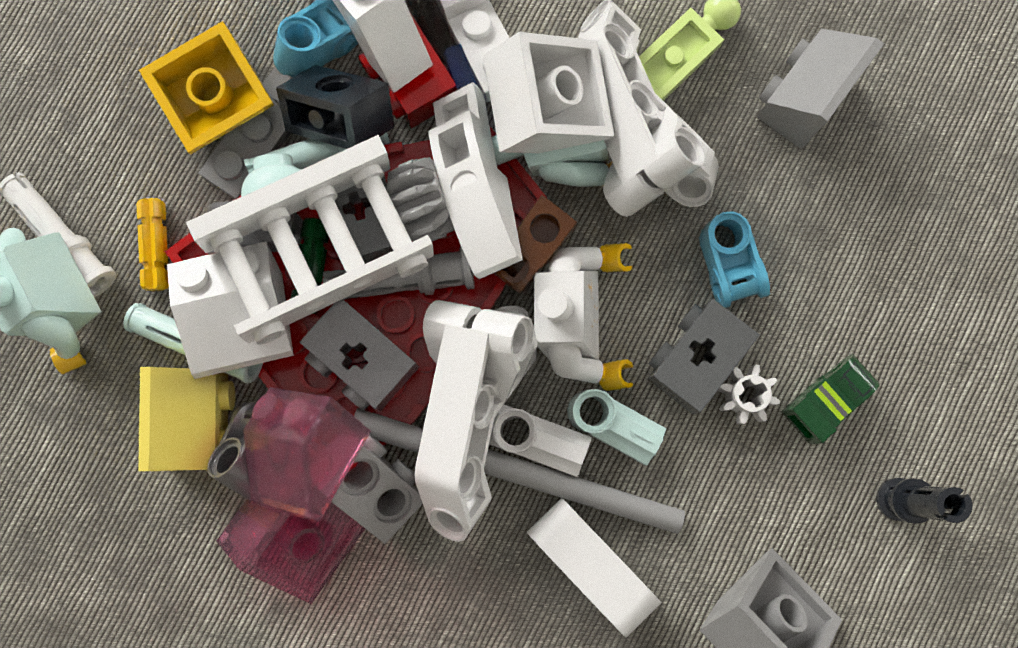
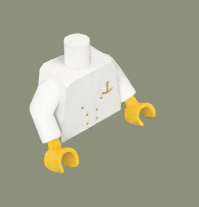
[534,243,633,391]

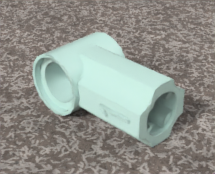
[567,389,666,466]

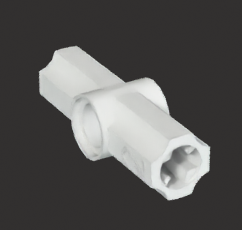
[489,405,592,478]

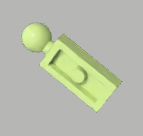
[639,0,741,101]

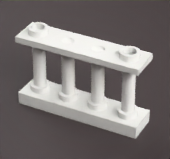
[186,135,434,345]

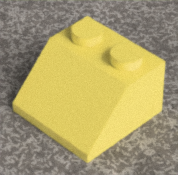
[138,367,235,471]

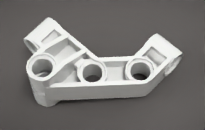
[578,0,719,217]
[414,300,538,542]

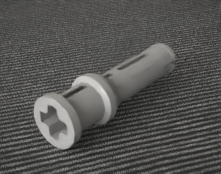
[323,247,475,300]

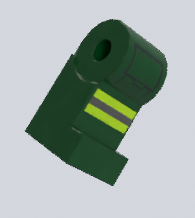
[780,354,880,444]

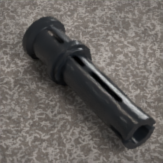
[876,477,973,524]

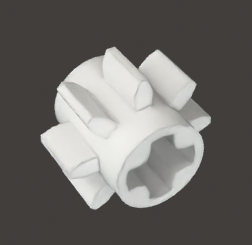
[718,364,780,425]

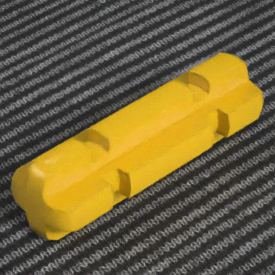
[136,198,169,291]

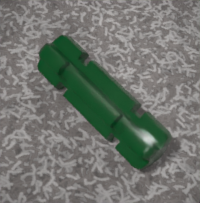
[291,218,329,314]

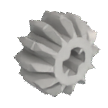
[386,157,455,242]

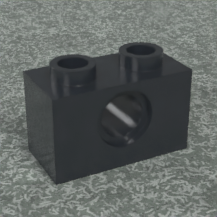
[276,65,394,149]

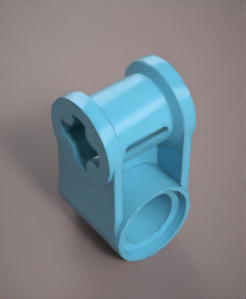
[273,0,358,78]
[699,211,770,308]

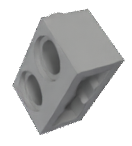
[303,425,423,544]

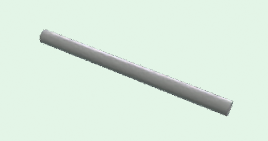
[350,408,685,534]

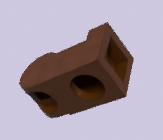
[493,195,577,294]

